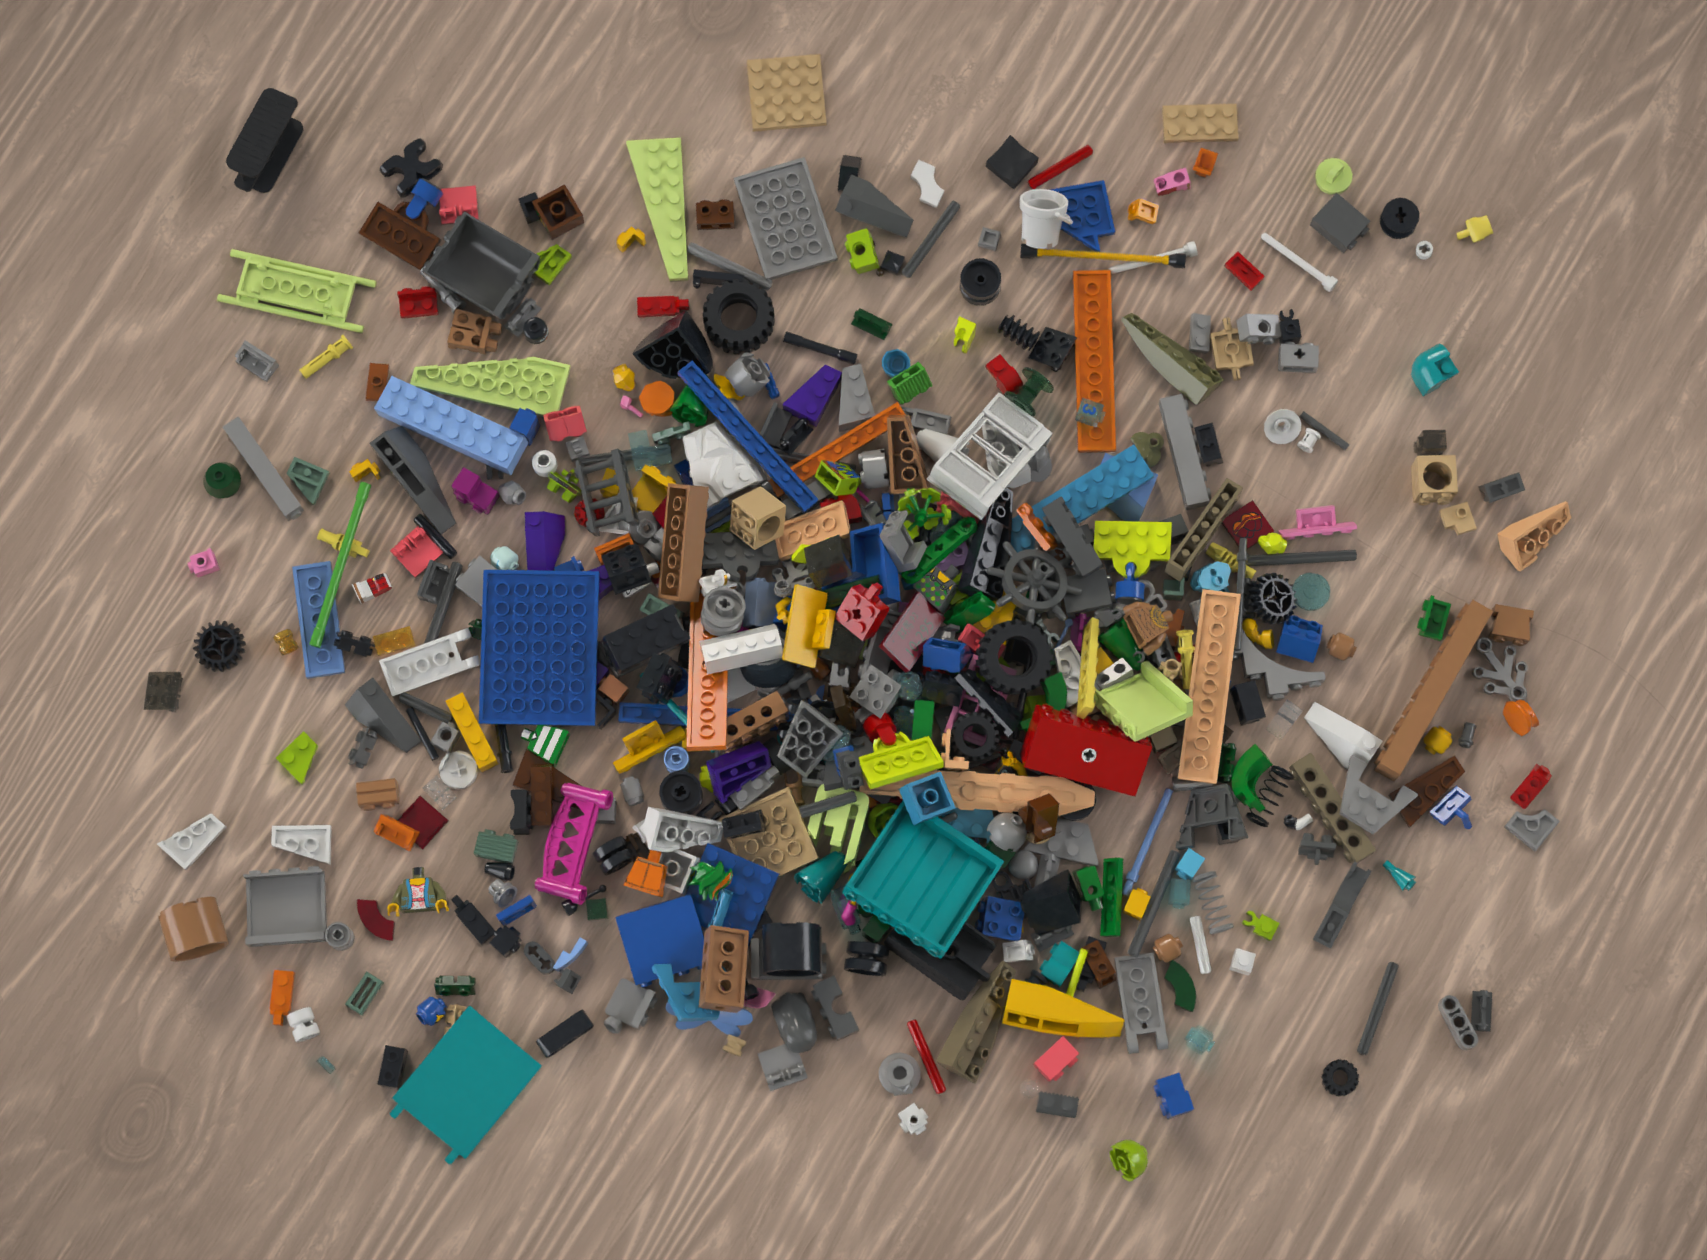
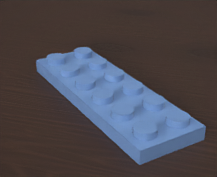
[292,561,345,679]

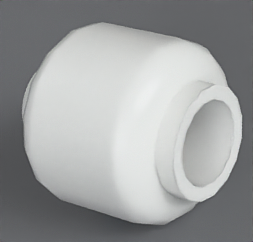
[532,450,557,477]

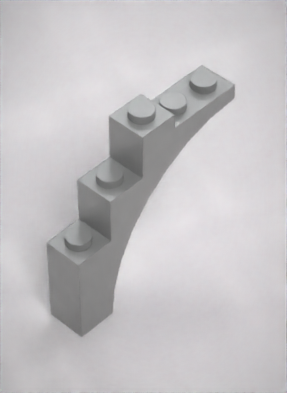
[1233,629,1326,700]

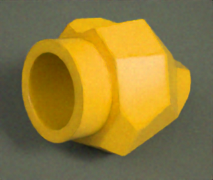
[612,363,635,392]

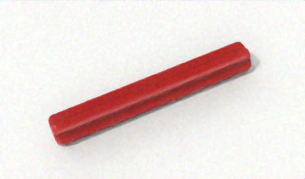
[1028,145,1093,189]
[907,1019,946,1094]

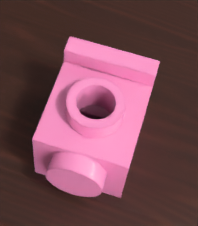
[188,548,220,578]

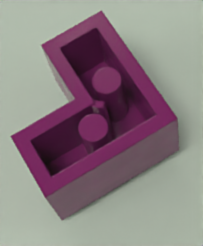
[451,467,500,515]

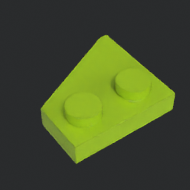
[533,244,572,285]
[276,731,318,785]

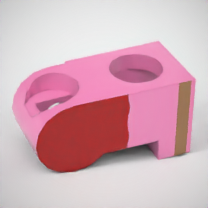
[1153,168,1191,196]

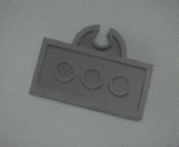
[702,532,779,582]

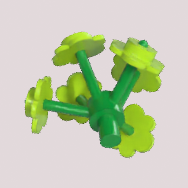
[898,488,952,540]

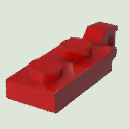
[637,296,689,317]

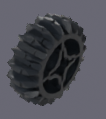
[1247,573,1298,625]
[193,620,246,672]

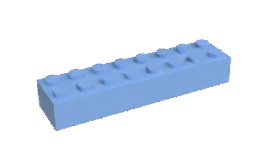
[374,376,528,476]

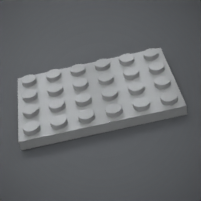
[734,157,837,280]

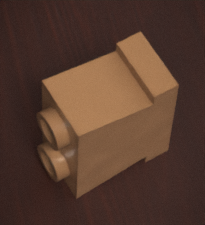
[1488,604,1534,646]

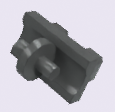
[1298,833,1336,865]

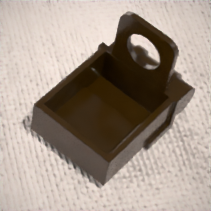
[830,685,857,731]

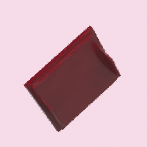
[397,796,449,850]

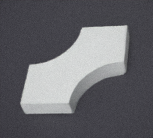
[911,160,944,208]

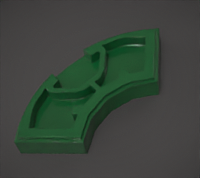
[1164,960,1196,1012]

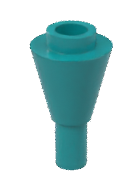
[1383,860,1416,891]

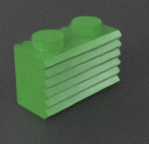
[887,362,933,405]

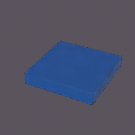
[496,895,537,926]

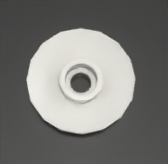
[1264,409,1301,444]

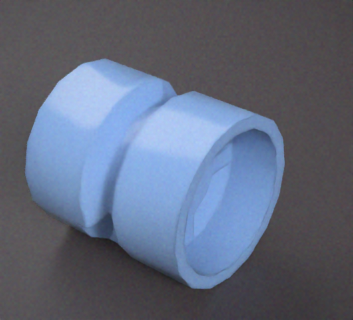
[664,746,690,773]

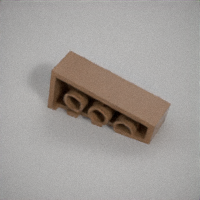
[887,415,931,494]

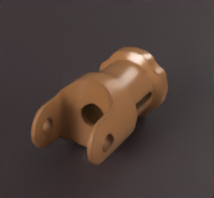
[784,772,805,806]

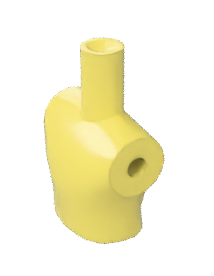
[1456,215,1493,243]

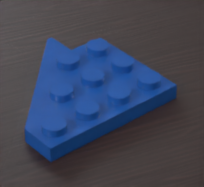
[1050,180,1115,253]

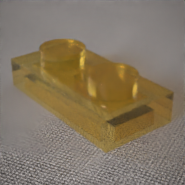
[373,626,416,656]

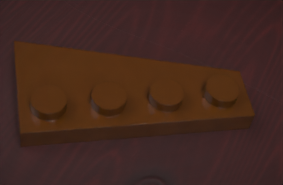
[512,749,581,810]
[1388,756,1465,828]

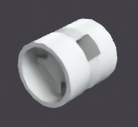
[287,1007,320,1043]

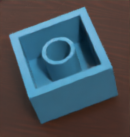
[899,772,956,825]

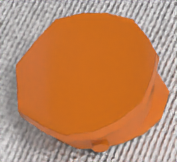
[639,381,676,417]
[1503,700,1539,736]

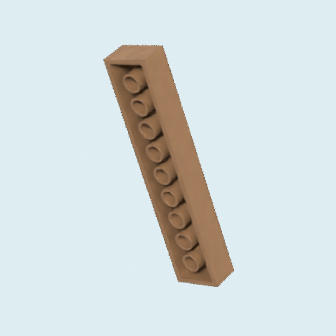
[1374,600,1493,781]

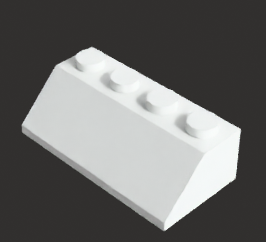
[699,624,783,674]

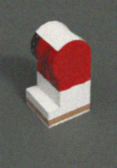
[352,573,392,604]

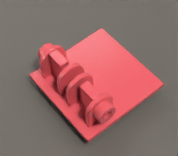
[439,185,479,225]
[390,526,444,578]

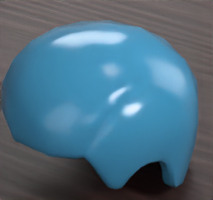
[882,349,911,377]

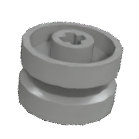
[701,587,746,637]

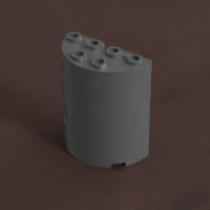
[423,211,540,319]

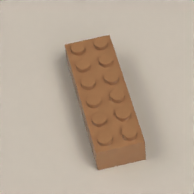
[658,483,709,602]

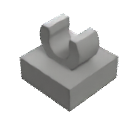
[565,436,590,462]

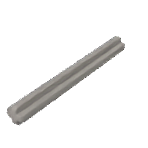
[687,242,772,290]

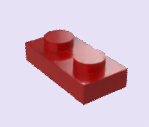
[1224,251,1265,291]

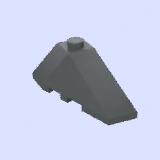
[345,677,422,753]

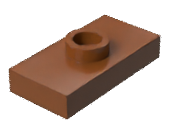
[366,363,390,402]

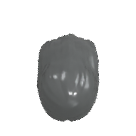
[771,992,817,1053]

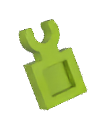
[1242,911,1279,941]

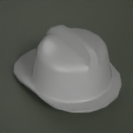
[1019,445,1052,482]

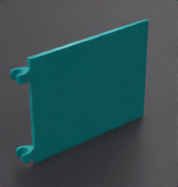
[390,1005,542,1164]

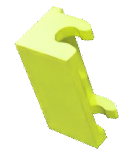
[954,316,976,353]

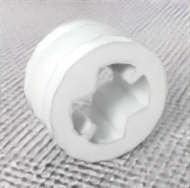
[1416,241,1433,260]

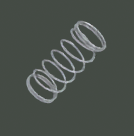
[1192,871,1234,934]

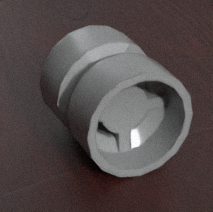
[643,527,664,563]
[325,922,355,951]

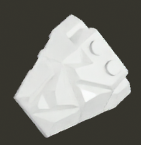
[683,422,768,509]

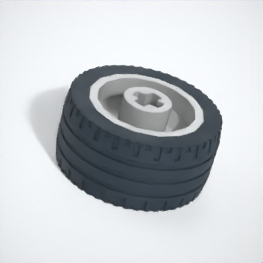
[740,630,797,688]

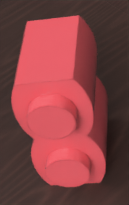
[543,406,587,442]

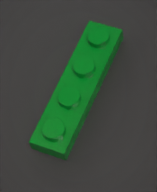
[1100,857,1124,937]

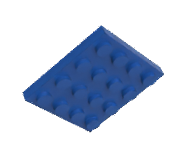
[686,843,780,946]

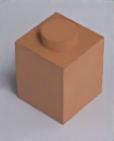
[598,674,630,706]

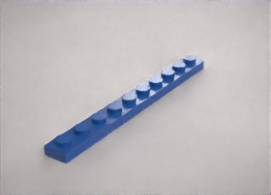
[678,361,819,513]
[618,702,795,731]

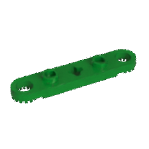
[901,516,978,584]

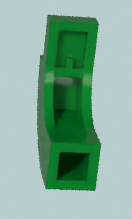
[1017,672,1067,733]
[1232,744,1273,813]

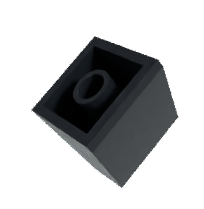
[1021,869,1082,935]

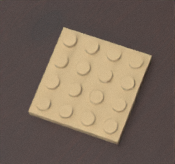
[747,54,826,132]
[719,787,820,878]

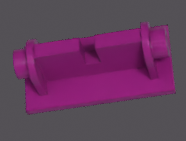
[1070,613,1092,654]

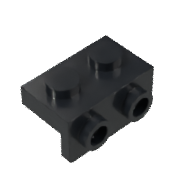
[921,671,963,707]

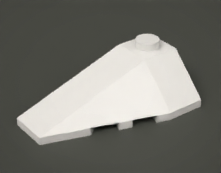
[1304,702,1383,770]
[644,807,723,852]

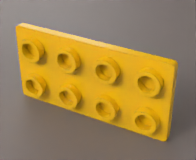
[782,584,836,668]

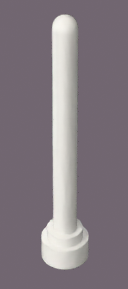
[1261,233,1339,293]
[1109,241,1198,274]

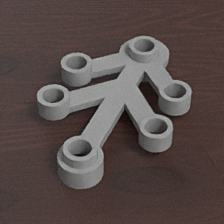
[772,558,826,597]
[1472,637,1528,702]

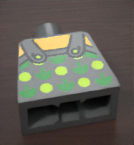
[913,564,960,613]

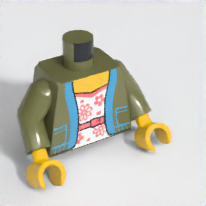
[387,867,449,917]

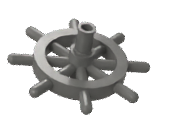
[987,539,1082,625]

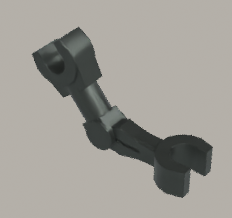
[1013,607,1060,647]

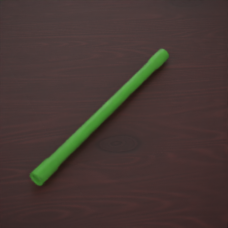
[309,482,372,648]

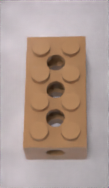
[718,691,789,755]
[699,925,749,1013]

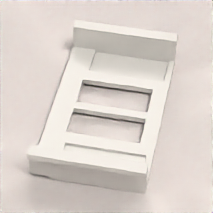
[927,392,1053,520]

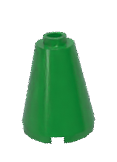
[670,375,708,427]
[1098,619,1147,671]

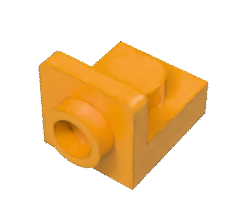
[1128,198,1159,224]

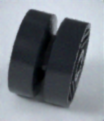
[593,836,636,876]

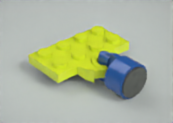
[1094,521,1172,605]

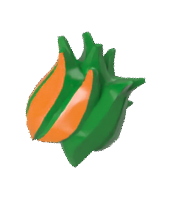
[689,861,733,901]

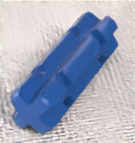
[765,363,780,399]

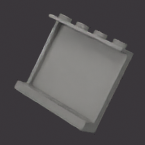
[244,866,327,947]

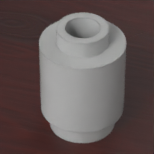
[620,776,644,806]

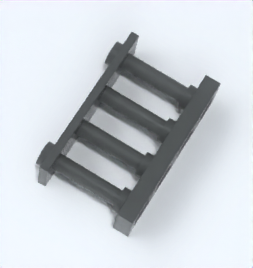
[574,449,639,537]

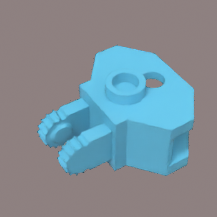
[1190,561,1231,592]

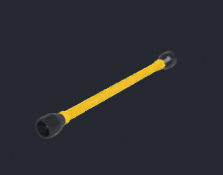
[1020,243,1186,269]

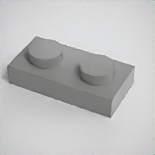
[1189,313,1211,354]

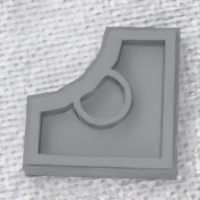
[1504,809,1560,852]

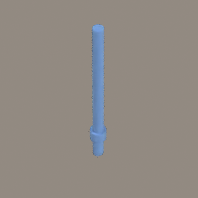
[1122,788,1173,897]

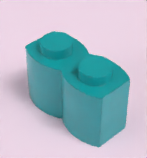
[1039,941,1079,988]

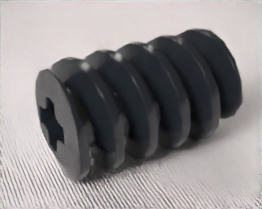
[997,315,1040,351]

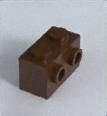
[696,199,735,230]

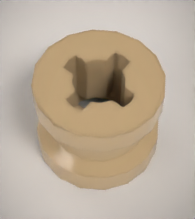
[723,1034,746,1057]

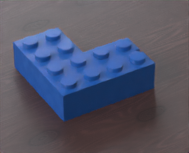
[821,523,901,614]

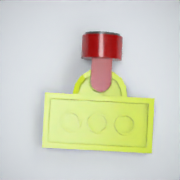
[859,712,944,790]

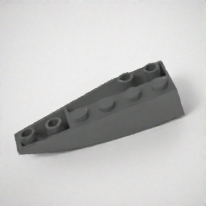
[370,426,456,535]

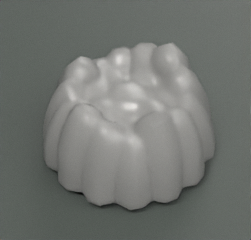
[604,1016,622,1034]

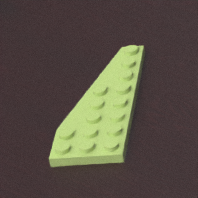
[410,357,571,417]

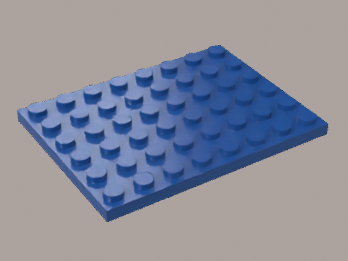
[479,570,600,726]

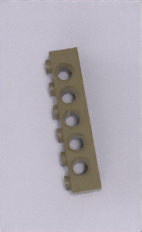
[1164,478,1243,582]
[1289,753,1376,863]

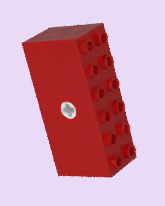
[1020,704,1152,797]

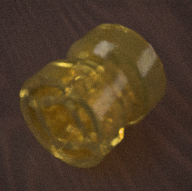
[273,629,299,655]

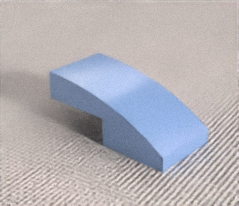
[553,938,588,972]

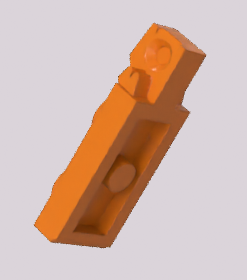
[1016,503,1058,551]
[270,970,295,1026]

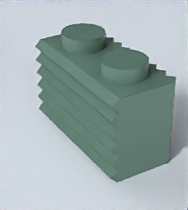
[473,829,519,865]

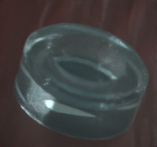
[317,1056,336,1075]

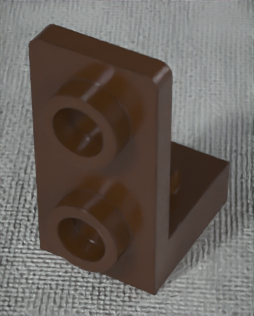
[1082,940,1117,989]

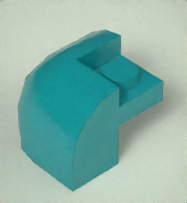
[1411,343,1459,397]

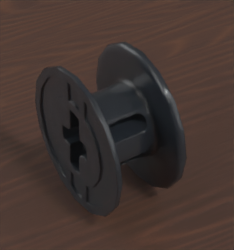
[1380,198,1420,239]

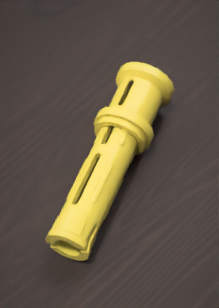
[299,335,353,379]
[1176,630,1195,689]

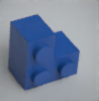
[1153,1073,1194,1119]

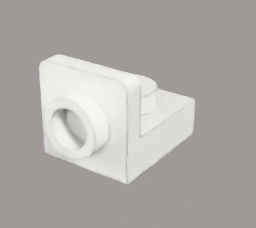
[1002,940,1035,963]

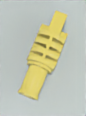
[317,528,370,558]
[1206,542,1256,579]

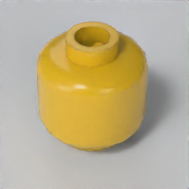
[1423,725,1453,755]

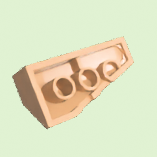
[1497,502,1571,572]

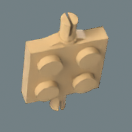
[1210,318,1254,381]

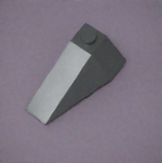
[835,175,914,238]

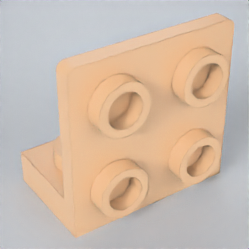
[941,729,969,772]

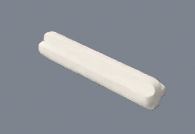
[1190,916,1211,974]

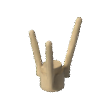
[1158,659,1182,682]

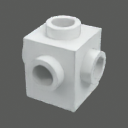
[898,1103,929,1135]

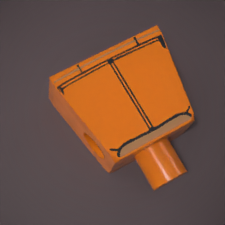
[624,850,667,898]

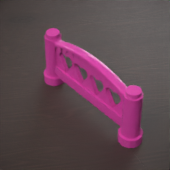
[535,783,613,905]

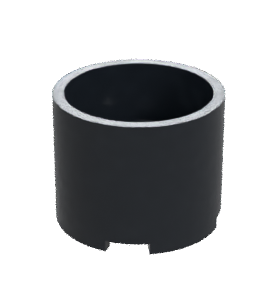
[762,922,822,977]

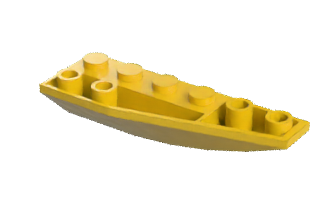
[1002,979,1124,1037]

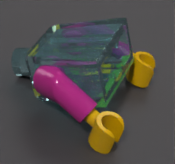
[830,873,861,935]

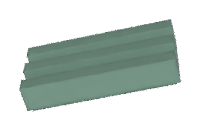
[345,972,384,1015]

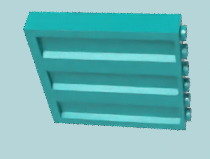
[842,801,1004,959]

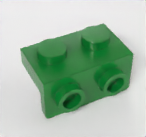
[1417,595,1451,641]

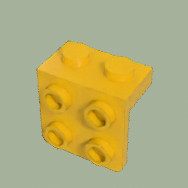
[632,464,676,512]

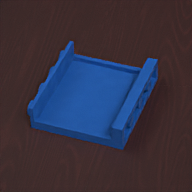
[615,893,704,987]

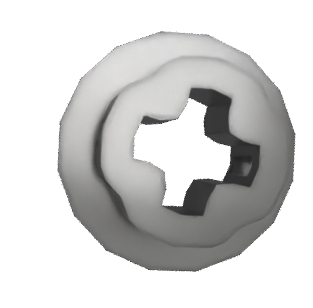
[488,879,517,908]

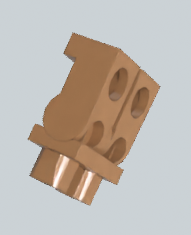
[447,309,502,355]

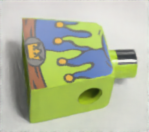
[814,460,862,496]

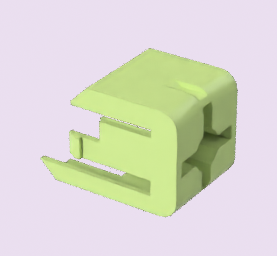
[808,784,869,874]

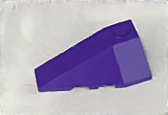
[525,511,565,571]

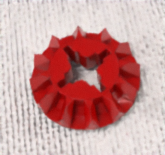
[574,498,605,527]

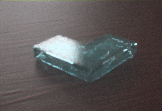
[628,430,673,471]

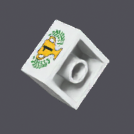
[659,849,701,895]

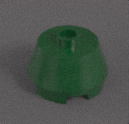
[203,462,241,498]

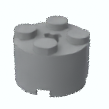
[725,353,770,397]
[858,449,890,489]

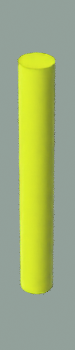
[1066,948,1088,997]

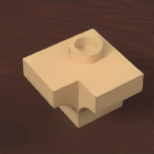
[1439,502,1477,535]

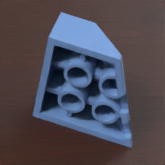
[1100,453,1158,522]

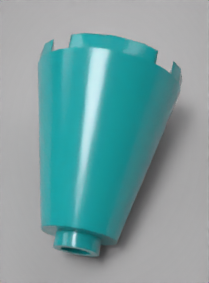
[794,851,848,904]

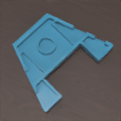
[652,964,726,1022]

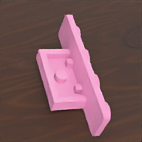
[1278,505,1357,540]

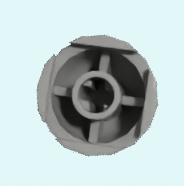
[987,813,1027,852]

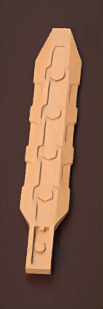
[859,769,1095,816]

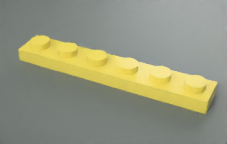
[1077,617,1100,719]

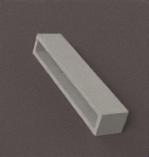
[1158,394,1211,511]

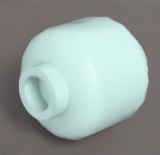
[490,546,519,570]

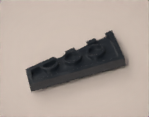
[955,666,1023,737]

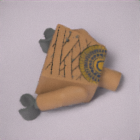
[1112,601,1173,663]

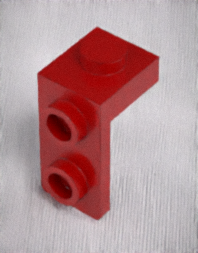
[1510,763,1552,809]

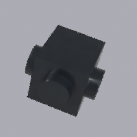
[490,925,522,958]

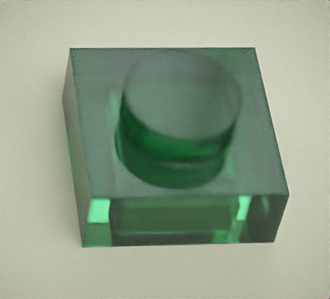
[586,898,608,921]

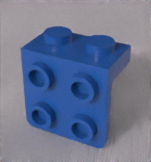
[975,896,1024,941]

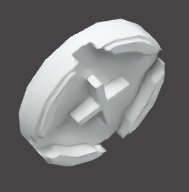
[439,750,478,789]

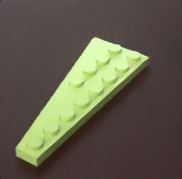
[626,137,688,281]

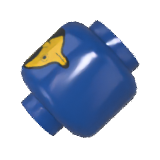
[416,996,446,1026]

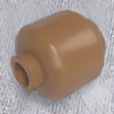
[1326,632,1357,661]
[1152,933,1183,963]

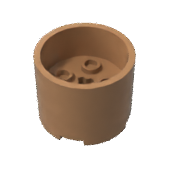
[158,897,229,962]

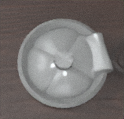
[879,1053,921,1096]

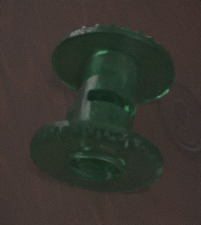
[1004,367,1054,417]

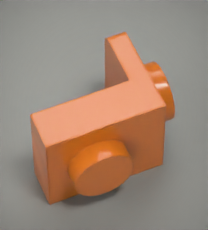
[1193,147,1218,177]

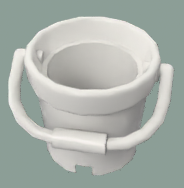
[1020,189,1073,249]

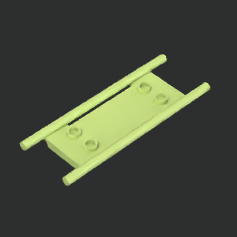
[217,249,376,333]

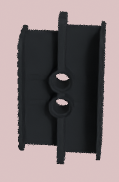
[226,88,303,193]
[884,922,996,1000]

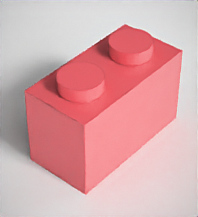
[1033,1036,1079,1082]

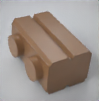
[356,778,399,811]

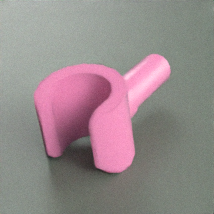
[620,396,643,418]

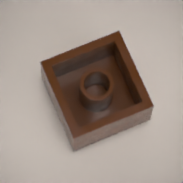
[532,184,585,240]

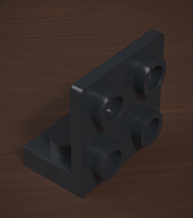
[601,543,652,595]

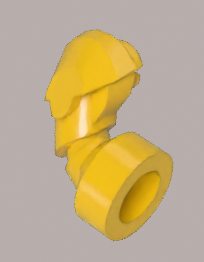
[1242,618,1274,649]

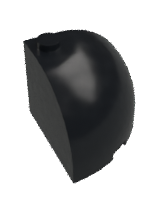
[632,310,713,379]

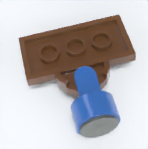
[358,178,443,270]

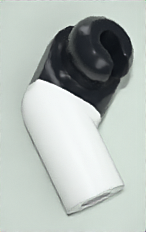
[1284,814,1313,831]

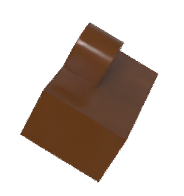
[1018,793,1059,843]

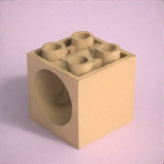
[1411,455,1458,505]
[730,486,786,550]

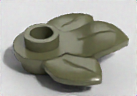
[1130,432,1164,468]

